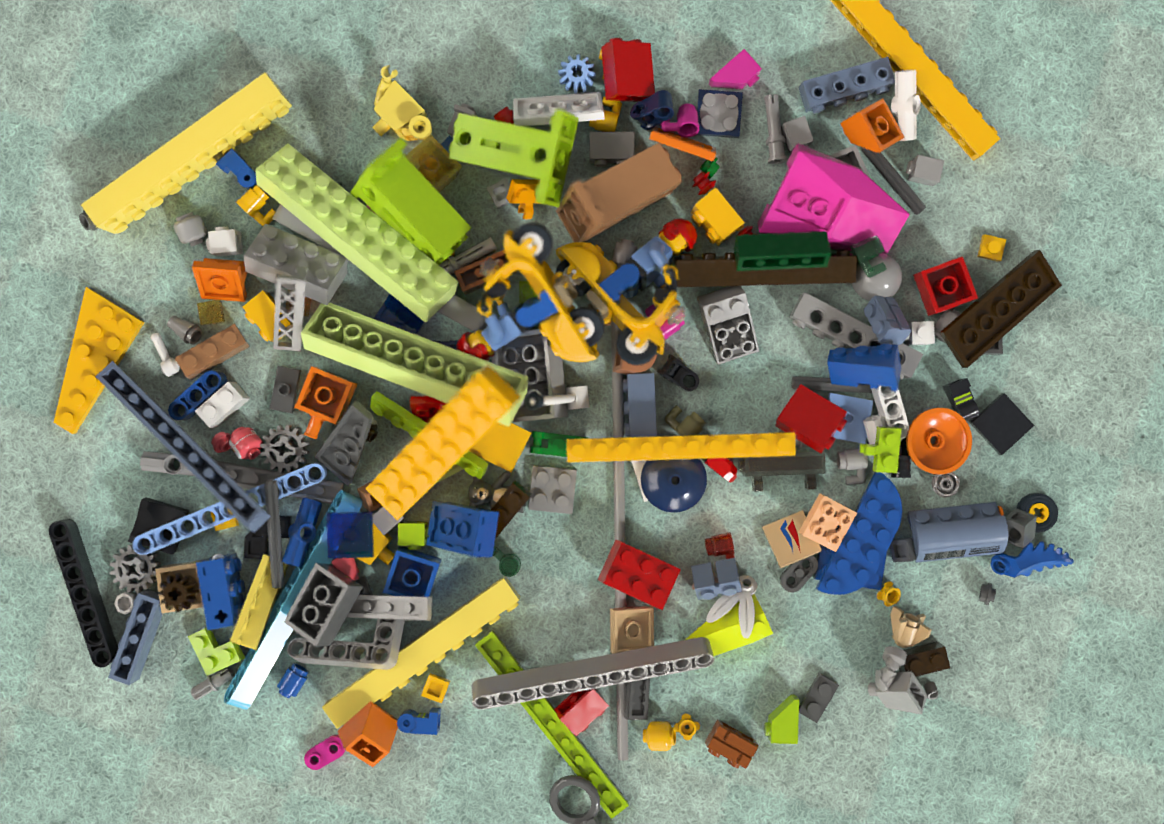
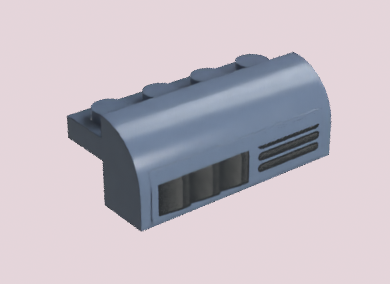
[907,502,1008,563]

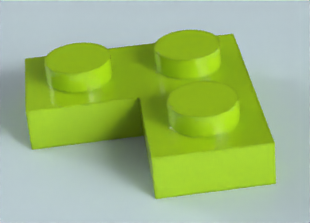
[188,627,245,676]

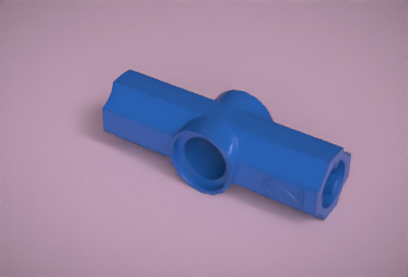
[282,498,322,568]

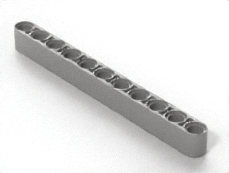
[272,204,487,332]
[472,637,715,710]

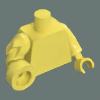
[372,65,432,141]

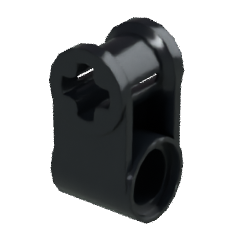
[657,354,699,392]

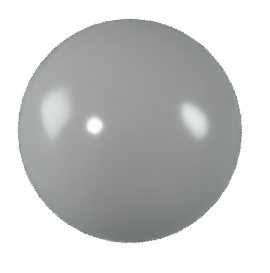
[852,252,902,301]

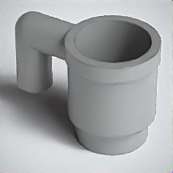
[837,448,868,485]

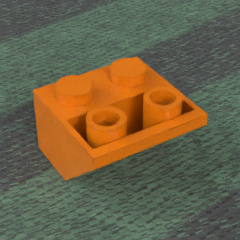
[337,701,398,767]

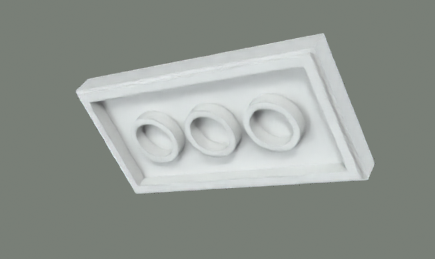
[513,92,604,126]

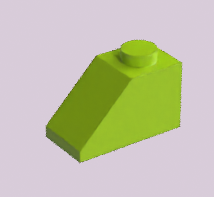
[764,694,799,744]

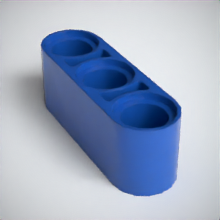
[168,371,228,420]

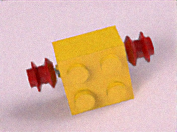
[691,171,756,246]

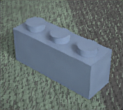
[623,373,657,437]

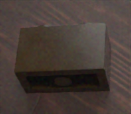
[899,641,951,677]

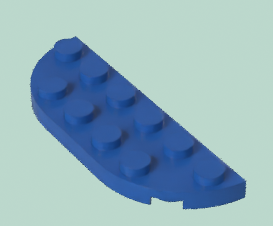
[815,472,902,595]

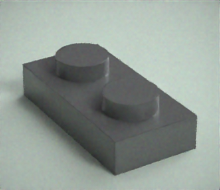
[799,673,839,723]

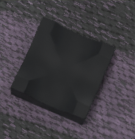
[128,497,189,555]

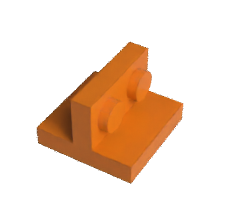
[192,258,248,302]

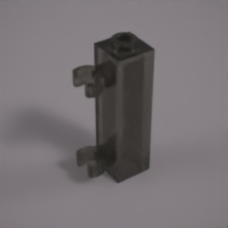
[738,451,826,492]

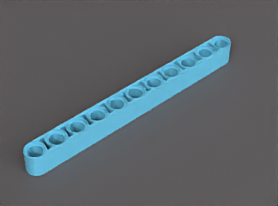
[224,490,363,710]

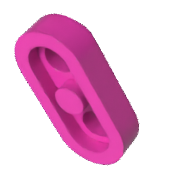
[304,735,346,770]

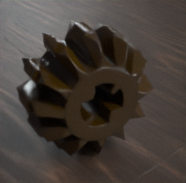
[158,573,200,612]

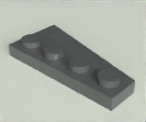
[315,401,374,486]

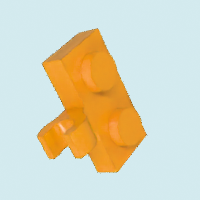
[506,179,540,219]

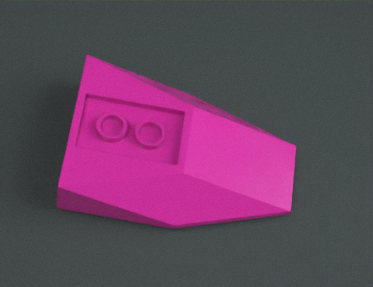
[758,143,910,253]

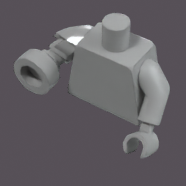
[868,646,938,714]

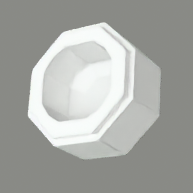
[114,592,137,614]

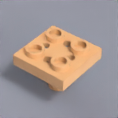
[798,493,857,552]

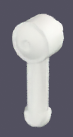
[150,333,180,377]

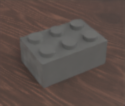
[283,563,363,646]

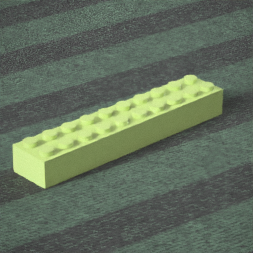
[256,143,458,323]
[301,303,528,427]

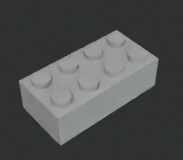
[244,224,347,305]

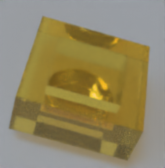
[197,300,225,326]

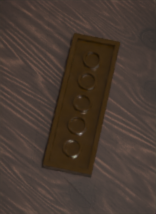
[939,250,1062,368]

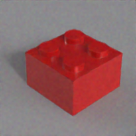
[913,256,978,316]

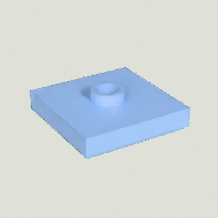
[827,393,873,444]

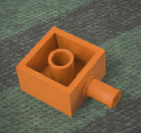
[294,366,358,439]

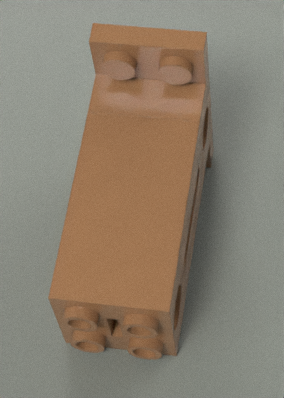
[556,142,682,242]

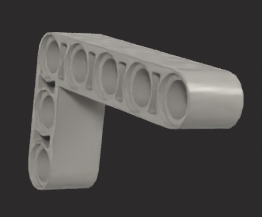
[287,619,405,670]

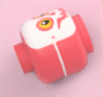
[229,427,263,460]

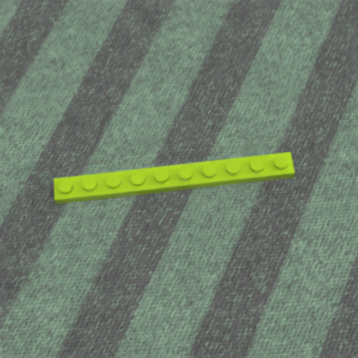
[475,630,629,819]

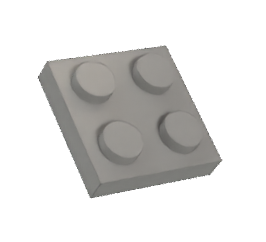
[528,465,577,514]

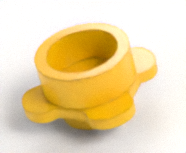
[877,581,901,607]
[674,713,700,740]

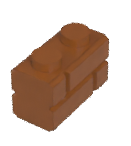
[705,719,759,769]

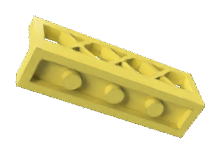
[230,554,289,650]

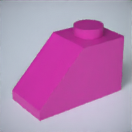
[709,49,762,89]

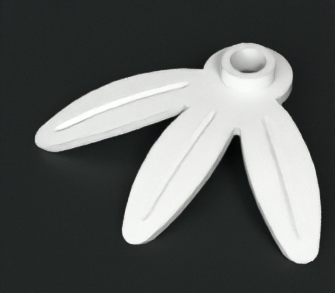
[692,575,757,638]

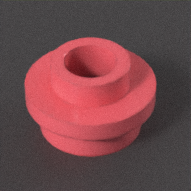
[211,432,231,453]

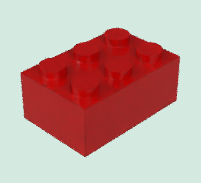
[597,540,681,610]

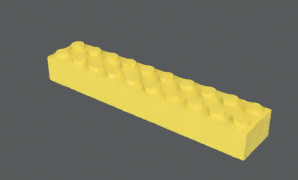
[81,72,292,234]

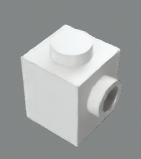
[206,227,243,257]
[905,321,935,346]

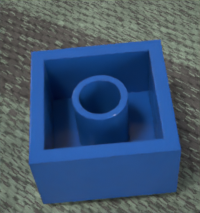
[383,546,442,597]

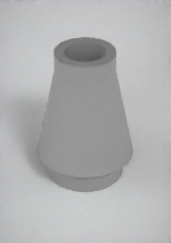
[167,316,202,344]

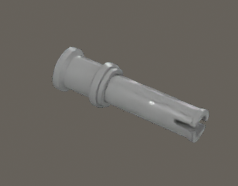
[764,94,788,164]

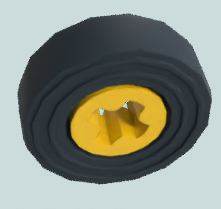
[1016,493,1058,533]

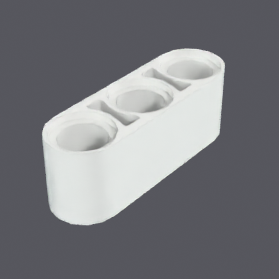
[871,386,909,439]

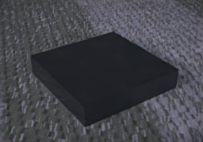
[970,393,1034,455]

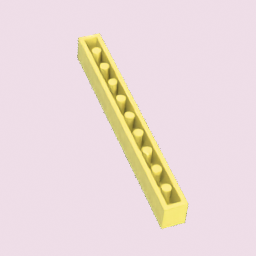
[322,576,520,729]

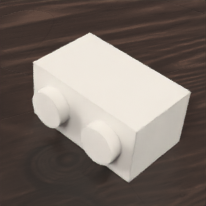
[195,382,250,428]

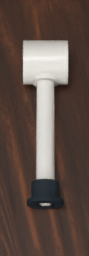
[525,386,590,411]

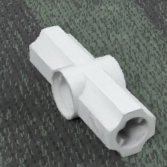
[891,70,921,141]

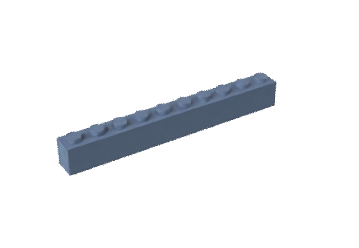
[95,361,271,532]

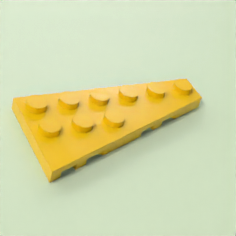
[54,287,145,434]

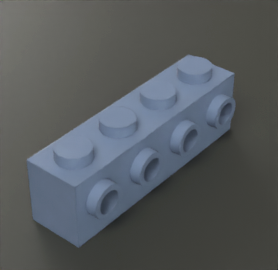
[798,57,895,114]
[108,589,163,685]

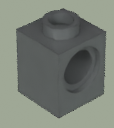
[1005,509,1037,548]

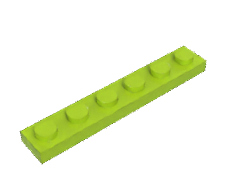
[370,391,489,480]

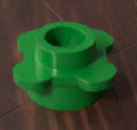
[700,157,720,179]

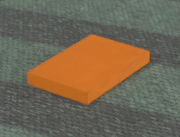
[649,127,716,161]

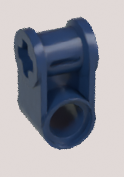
[630,90,674,130]

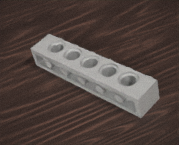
[789,292,923,380]

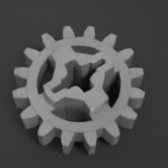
[260,425,310,473]
[110,544,161,593]

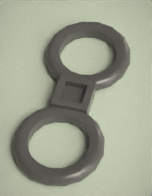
[549,775,601,824]

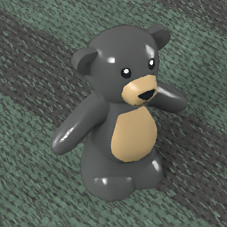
[468,471,528,513]

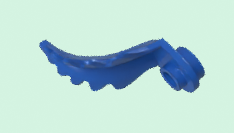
[991,541,1074,578]

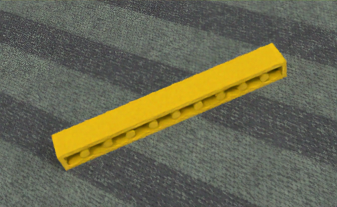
[830,0,1000,161]
[567,432,796,462]

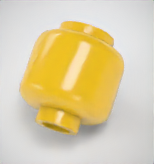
[643,721,676,751]

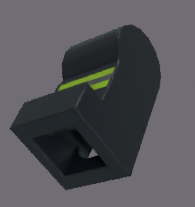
[942,378,980,421]

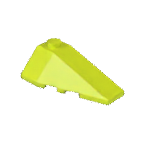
[685,594,773,656]

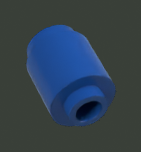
[277,663,309,698]

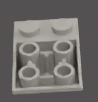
[697,286,759,365]

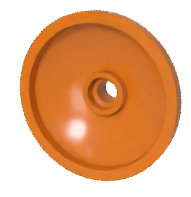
[906,408,972,475]

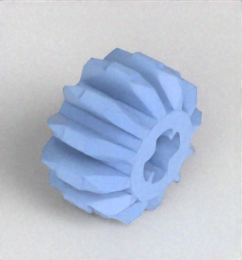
[558,54,596,94]

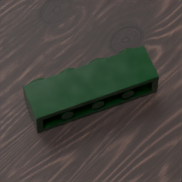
[734,231,831,271]

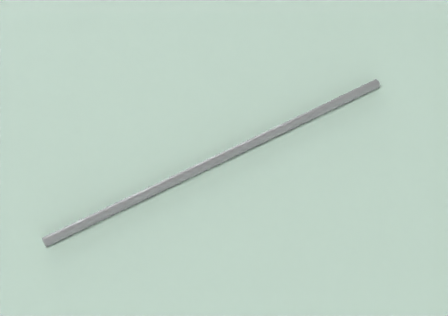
[611,321,628,761]

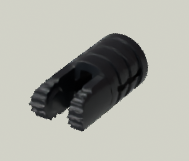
[891,438,911,478]

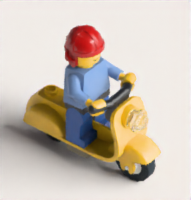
[555,218,697,365]
[456,222,604,362]

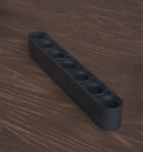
[49,519,118,668]

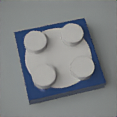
[696,89,743,138]

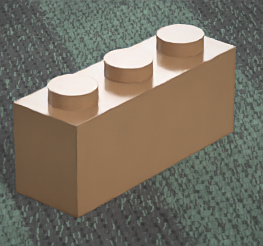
[175,324,250,380]

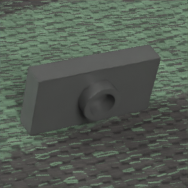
[270,366,301,413]
[624,678,650,720]

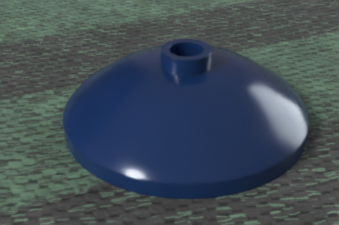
[641,458,707,513]

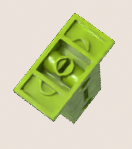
[449,109,579,208]
[350,137,471,265]

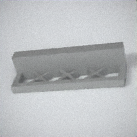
[273,266,307,351]

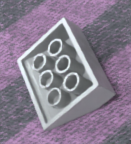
[491,329,568,422]

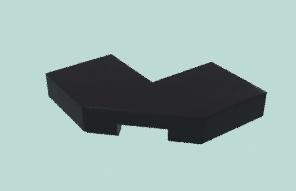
[244,515,292,559]

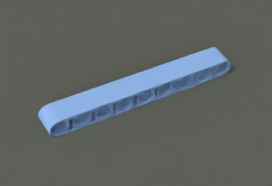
[133,462,327,555]

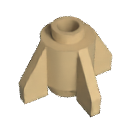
[890,606,932,648]

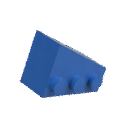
[827,344,901,391]

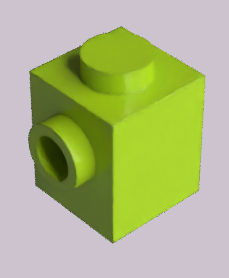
[398,521,429,550]

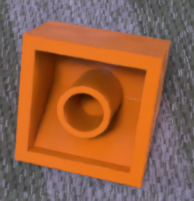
[840,98,904,153]

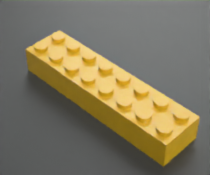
[365,364,521,520]

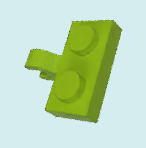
[859,427,902,473]

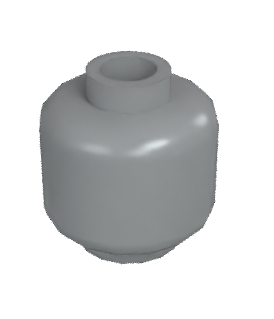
[173,212,207,247]

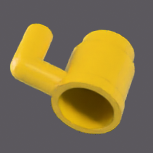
[589,96,622,132]
[236,184,276,226]

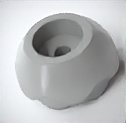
[931,472,960,498]

